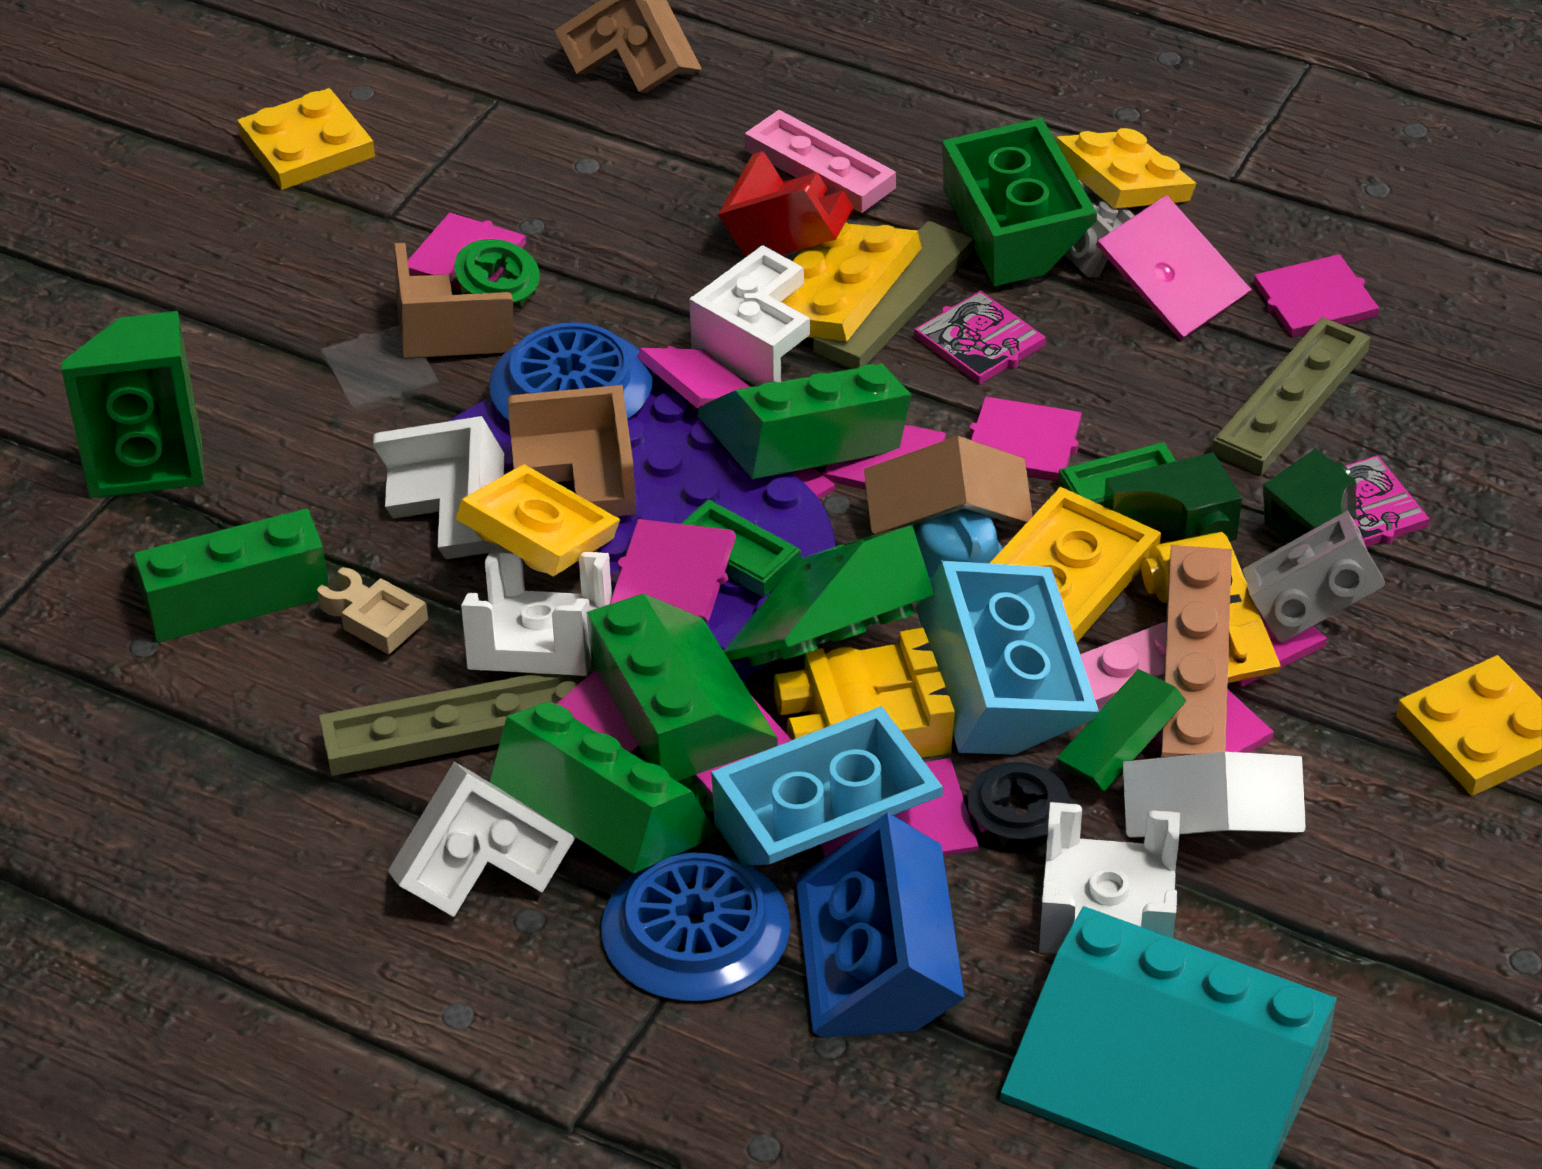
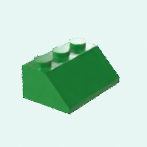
[942,118,1097,286]
[61,311,204,498]
[698,364,911,479]
[130,508,329,643]
[586,593,778,781]
[490,702,714,874]

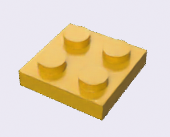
[237,88,375,190]
[1055,128,1197,209]
[455,464,620,576]
[1396,655,1542,796]

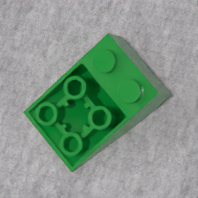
[724,525,934,667]

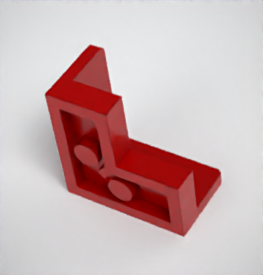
[718,151,853,257]

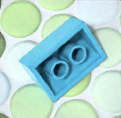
[916,561,1099,755]
[711,706,943,866]

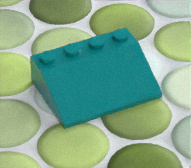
[1000,906,1337,1169]

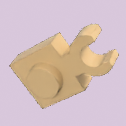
[317,567,428,654]

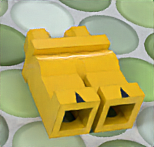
[774,627,955,758]

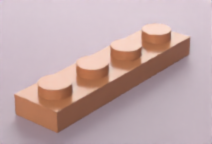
[1160,545,1232,758]

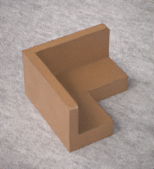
[554,0,701,93]
[394,243,513,358]
[507,385,636,516]
[864,436,1033,534]

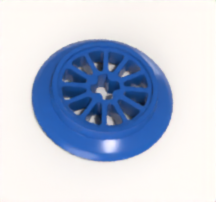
[489,322,653,420]
[601,853,790,1001]

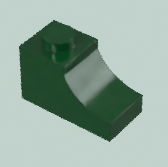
[1263,448,1357,543]
[1104,452,1242,542]

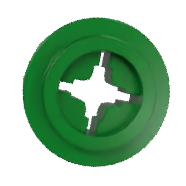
[453,239,540,307]

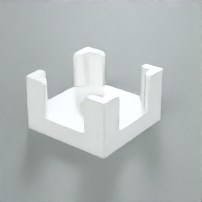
[461,547,612,676]
[1039,802,1180,954]

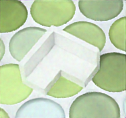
[689,245,810,386]
[373,416,504,559]
[1123,752,1306,838]
[388,762,576,917]

